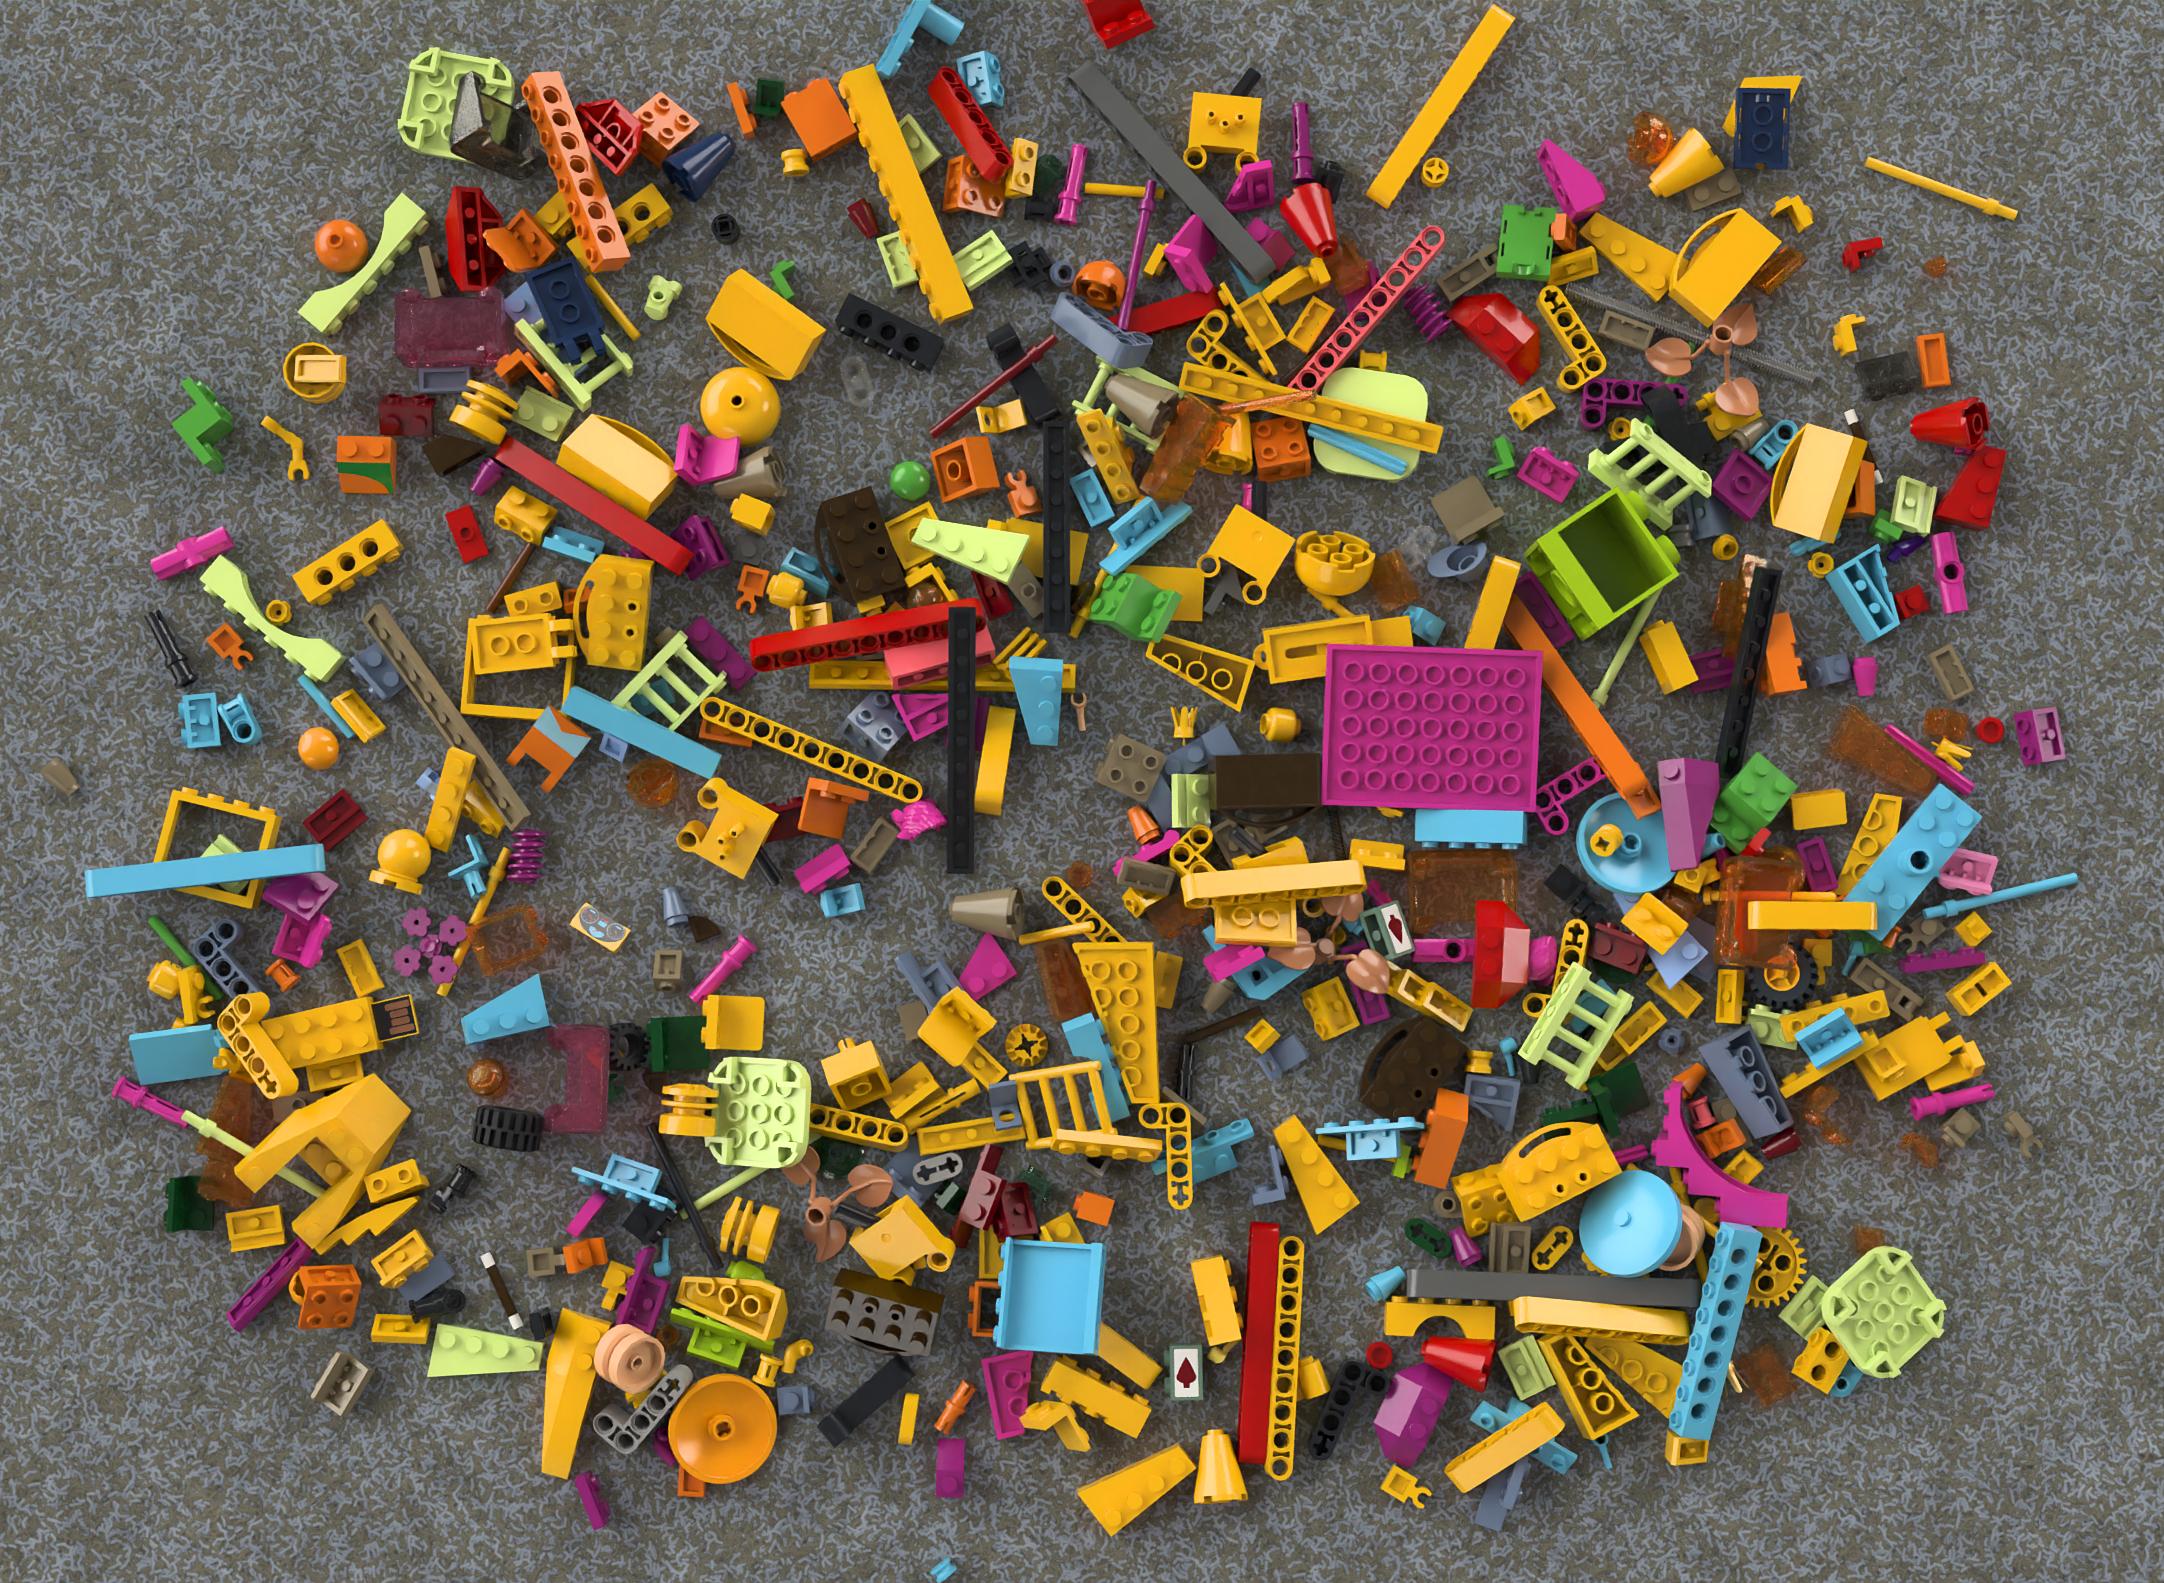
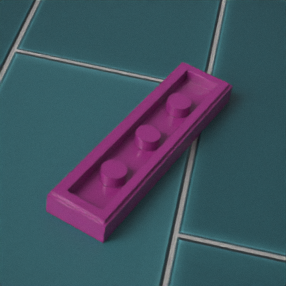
[226,1236,314,1333]

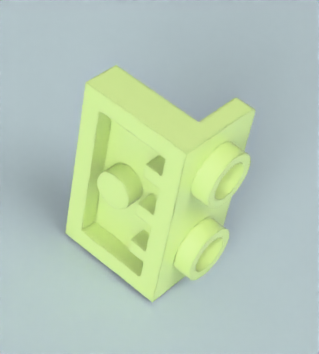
[1744,1004,1798,1050]

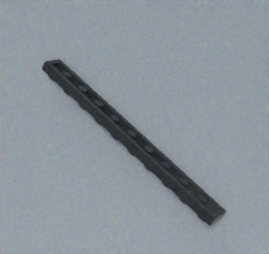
[947,606,976,874]

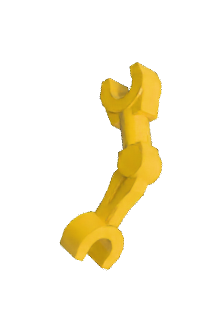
[261,416,310,481]

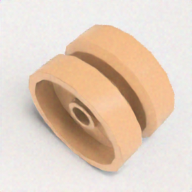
[1658,1203,1705,1271]
[594,1324,665,1394]

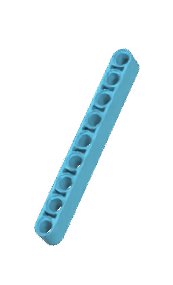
[84,844,326,898]

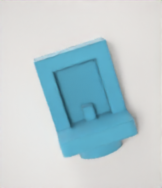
[1402,605,1446,646]
[820,883,866,918]

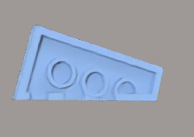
[500,282,589,379]
[1613,893,1709,991]

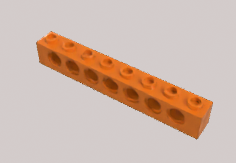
[521,71,631,272]

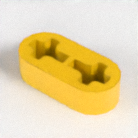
[1261,265,1309,304]
[1530,1225,1573,1270]
[898,1392,919,1446]

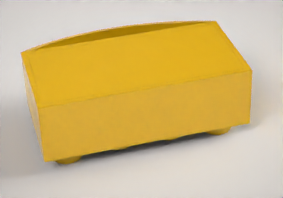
[1668,208,1782,328]
[705,268,826,380]
[556,414,678,521]
[1770,423,1868,544]
[573,554,654,671]
[1496,1122,1622,1222]

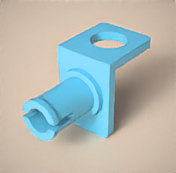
[448,834,489,899]

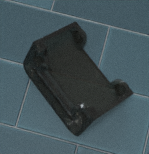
[448,71,549,180]

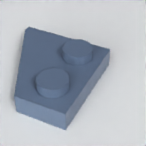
[1463,1072,1521,1132]

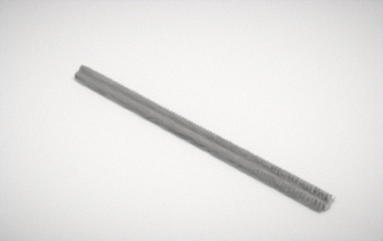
[1564,282,1816,388]

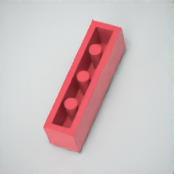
[884,625,996,691]

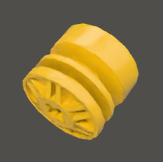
[283,342,347,404]
[449,380,519,446]
[659,1083,719,1137]
[720,1196,781,1264]

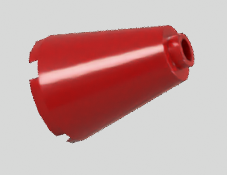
[1280,183,1338,258]
[1910,397,1990,451]
[1420,1336,1498,1393]

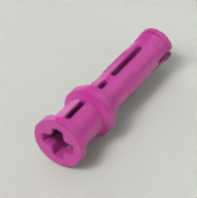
[1053,144,1089,226]
[688,934,758,1006]
[111,1076,190,1130]
[1910,1083,1994,1121]

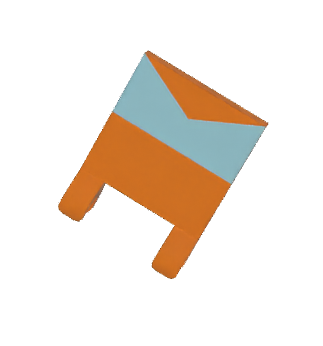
[506,704,592,793]

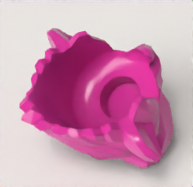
[891,798,947,843]
[1528,936,1559,986]

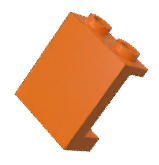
[780,77,859,163]

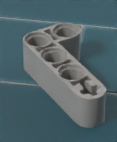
[593,1364,693,1454]

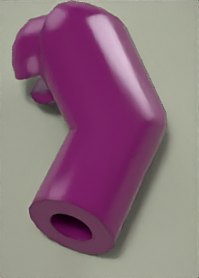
[653,1426,677,1467]

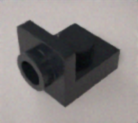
[1314,160,1345,204]
[1543,864,1587,905]

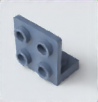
[838,690,908,765]
[882,1136,952,1208]
[1249,1144,1289,1206]

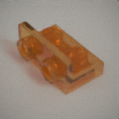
[1322,233,1370,297]

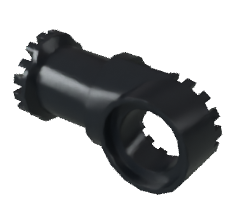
[428,1163,478,1215]
[409,1288,466,1324]

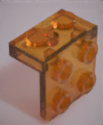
[1799,1084,1852,1147]

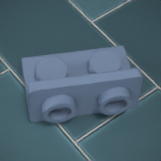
[349,641,408,702]

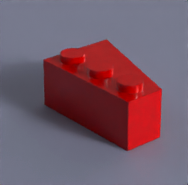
[1932,445,2007,532]

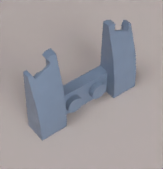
[1146,723,1241,834]

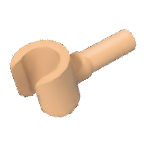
[1071,693,1087,731]

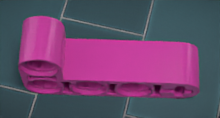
[1532,756,1606,836]

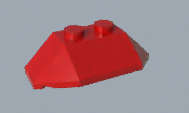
[574,99,645,177]
[445,186,507,293]
[1444,293,1540,387]
[1470,900,1530,1009]

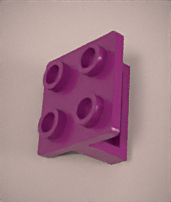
[670,515,730,581]

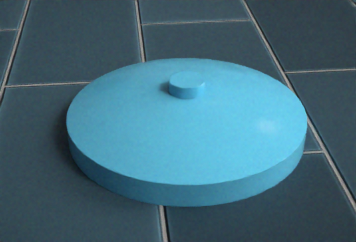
[1576,793,1676,896]
[1579,1170,1683,1278]

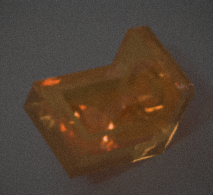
[1922,708,1969,742]
[1895,1132,1939,1169]

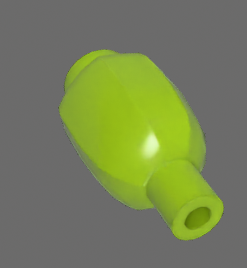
[725,1260,775,1285]

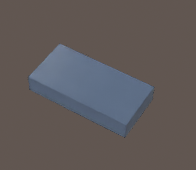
[418,366,473,395]
[397,1252,456,1305]

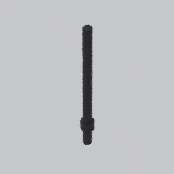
[645,1122,724,1271]

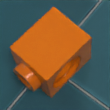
[1073,1190,1115,1226]

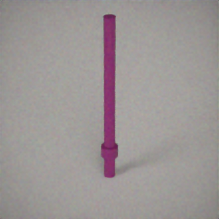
[1117,180,1157,332]

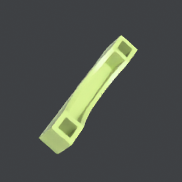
[298,193,431,337]
[200,555,347,683]

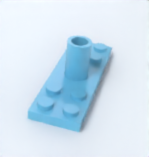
[875,0,964,82]
[1842,783,1982,942]

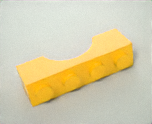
[1384,1295,1495,1340]

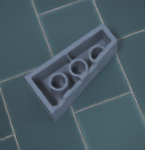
[1698,1024,1794,1139]

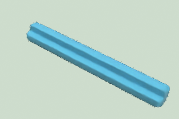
[1308,423,1407,475]

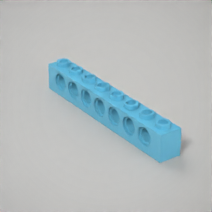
[1669,1221,1763,1440]

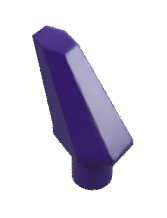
[1886,535,1926,564]

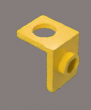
[976,399,1027,434]

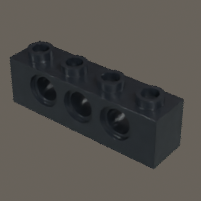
[835,293,945,372]
[1599,421,1714,475]

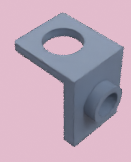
[1256,1034,1309,1082]
[989,1080,1022,1131]

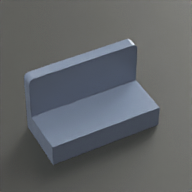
[1685,491,1732,541]

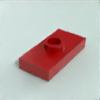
[445,505,490,564]
[1733,827,1771,871]

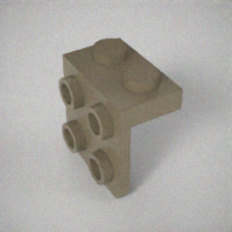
[1431,475,1505,546]
[1092,733,1166,803]

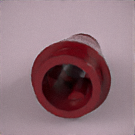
[847,198,881,240]
[1760,1126,1803,1161]

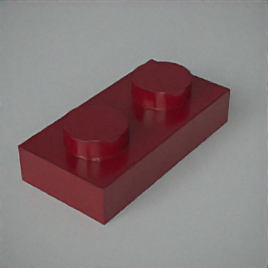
[971,571,1014,621]

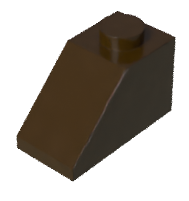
[421,434,488,478]

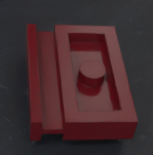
[302,788,370,853]

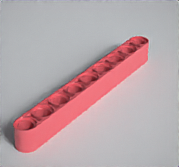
[1287,226,1446,395]

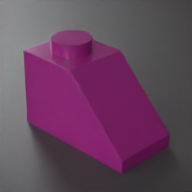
[936,1438,965,1498]

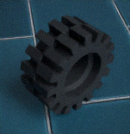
[597,1022,650,1071]

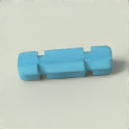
[1789,530,1841,557]

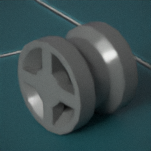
[1666,524,1694,549]

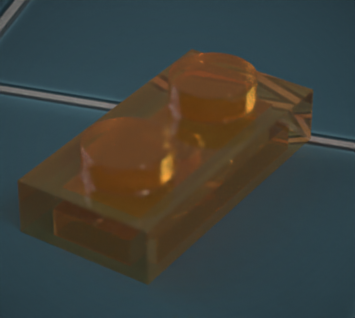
[1749,245,1807,297]

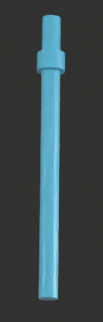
[1922,873,2078,919]

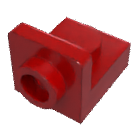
[1842,237,1883,273]
[1893,584,1930,622]

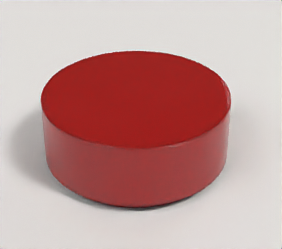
[1976,717,2005,744]
[1366,1341,1393,1369]

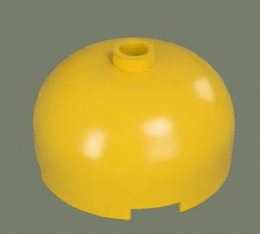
[700,367,781,448]
[1293,530,1375,596]

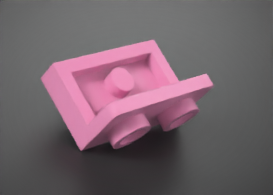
[1937,848,1998,896]

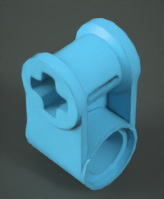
[1748,420,1798,470]
[217,693,262,746]

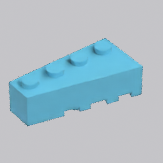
[1415,809,1529,850]

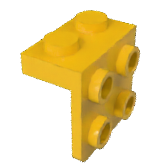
[918,986,997,1067]
[701,995,765,1051]
[1450,1163,1518,1237]
[1019,1400,1091,1452]

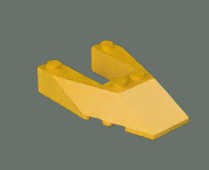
[234,1073,412,1249]

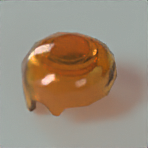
[1661,886,1705,922]
[466,1057,510,1100]

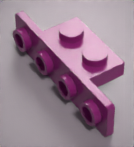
[611,1246,672,1334]

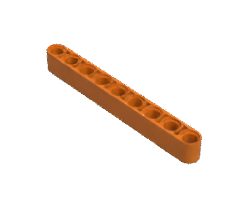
[1501,593,1649,800]

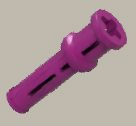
[1290,102,1315,184]

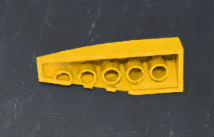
[541,1308,614,1480]

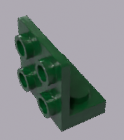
[1585,1060,1650,1139]
[163,1175,217,1233]

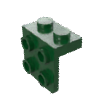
[646,1015,710,1072]
[1538,1098,1598,1141]

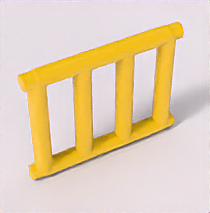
[1009,1061,1118,1150]

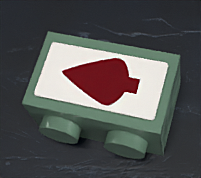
[1358,900,1416,961]
[1164,1343,1203,1401]

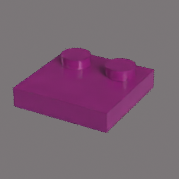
[1711,448,1773,522]
[262,872,339,926]

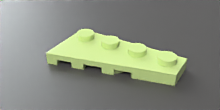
[911,518,1031,585]
[427,1323,545,1377]

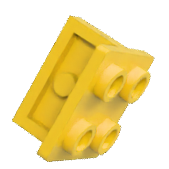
[882,1062,951,1135]

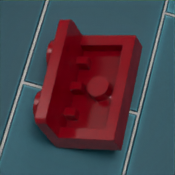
[378,393,436,437]

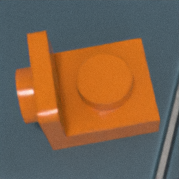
[562,1237,608,1274]

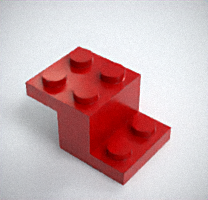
[1079,0,1155,50]

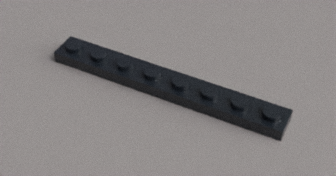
[1043,421,1070,633]
[1715,566,1783,779]

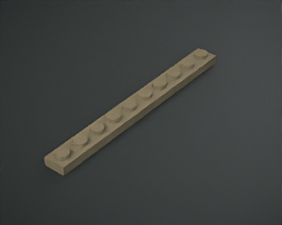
[363,603,531,832]

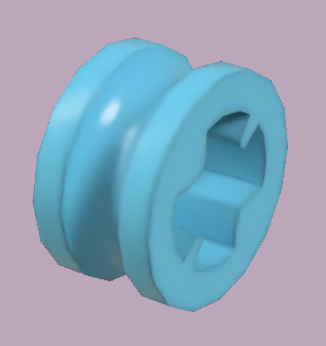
[930,1557,957,1583]

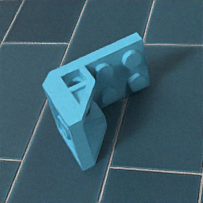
[1201,925,1309,1000]

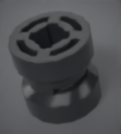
[711,214,740,245]
[1569,892,1607,930]

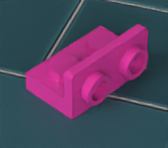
[1203,944,1266,983]

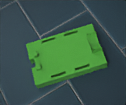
[1496,205,1557,281]

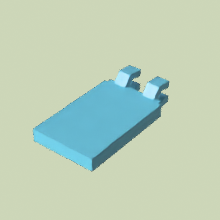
[128,1024,236,1085]

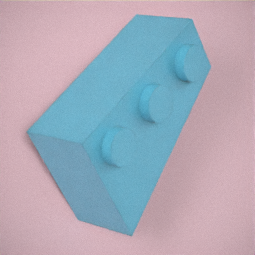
[1825,543,1900,643]
[1009,656,1063,746]
[461,973,550,1045]

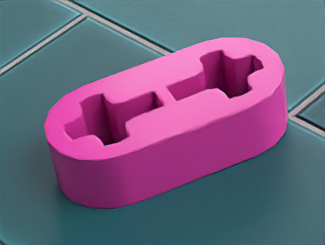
[566,1190,608,1238]

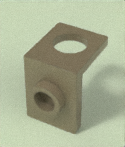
[897,1000,928,1042]

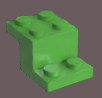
[172,377,235,474]
[1088,573,1183,643]
[1708,752,1798,855]

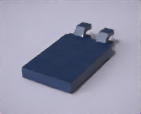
[524,256,607,366]

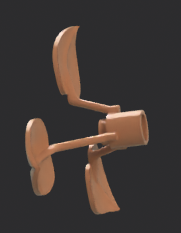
[1645,303,1759,417]
[1267,893,1389,995]
[781,1145,894,1263]

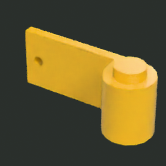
[1276,1355,1331,1410]

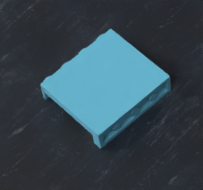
[993,1237,1107,1356]

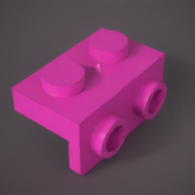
[1515,446,1580,505]
[794,844,852,895]

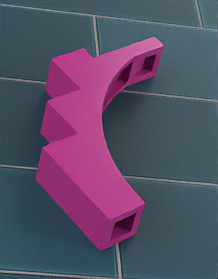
[1651,1081,1788,1228]

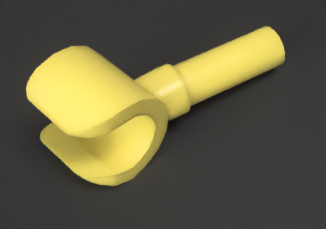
[1207,1339,1242,1363]

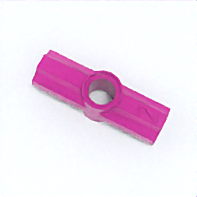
[150,526,234,581]
[1930,532,1968,614]
[1410,938,1474,963]

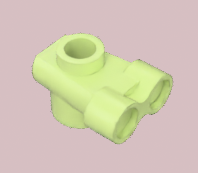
[644,275,682,320]

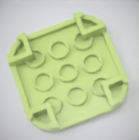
[398,47,515,164]
[1314,368,1428,483]
[704,1057,811,1168]
[1821,1246,1947,1378]

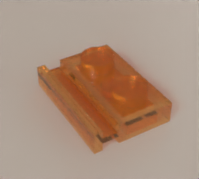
[1369,549,1420,614]
[1735,1341,1798,1409]

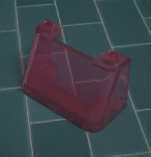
[394,287,508,368]
[543,1023,610,1134]

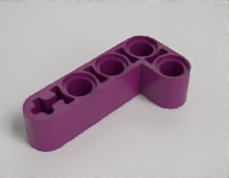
[1579,378,1688,432]

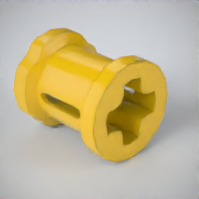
[1358,350,1387,372]
[752,1353,784,1387]

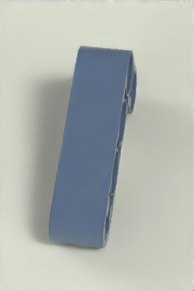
[1050,292,1153,369]
[193,919,276,1021]

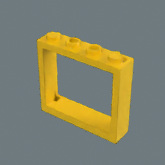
[460,615,578,721]
[153,787,282,910]

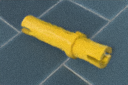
[903,1078,982,1131]

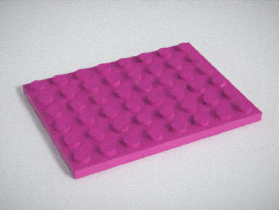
[1321,643,1543,812]

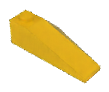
[675,1276,788,1341]

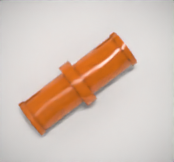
[934,1379,977,1435]

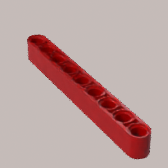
[493,435,695,576]
[748,598,987,672]
[1236,1221,1279,1465]

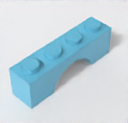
[1061,1012,1132,1127]

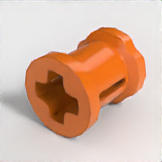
[265,957,301,993]

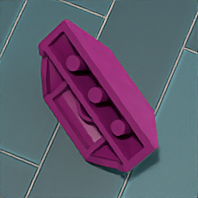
[1373,1362,1453,1469]

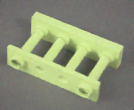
[515,318,633,412]
[1072,355,1195,456]
[1588,418,1712,531]
[611,630,727,731]
[1518,961,1634,1090]

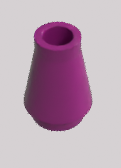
[469,456,507,497]
[1449,1226,1483,1268]

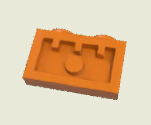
[632,92,700,170]
[942,155,1008,218]
[1250,417,1311,483]
[798,777,870,840]
[298,1264,361,1330]

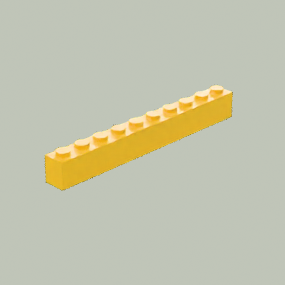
[839,64,974,325]

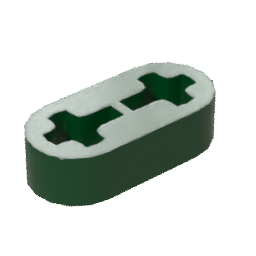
[1404,1218,1452,1258]

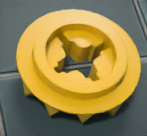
[1005,1024,1048,1067]

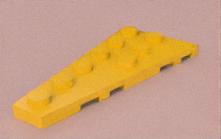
[1072,942,1160,1103]

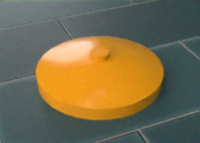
[668,1374,777,1484]

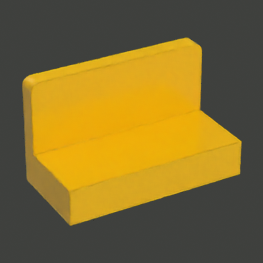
[1786,788,1847,830]

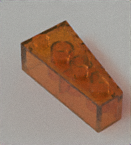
[1139,392,1237,506]
[1823,704,1938,800]

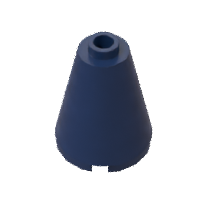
[661,132,735,202]

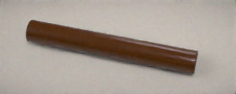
[485,542,536,615]

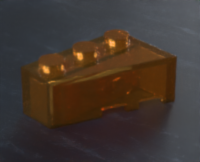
[1032,938,1097,1023]
[195,1073,255,1166]

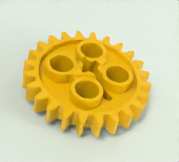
[1725,1225,1807,1308]

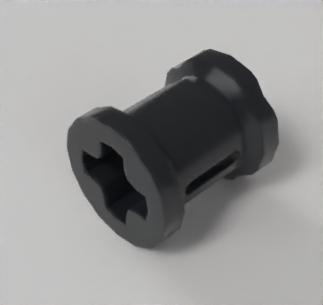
[1024,196,1053,223]

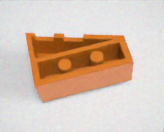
[1758,612,1807,698]
[1411,1087,1469,1189]

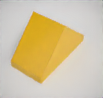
[1665,1430,1709,1466]

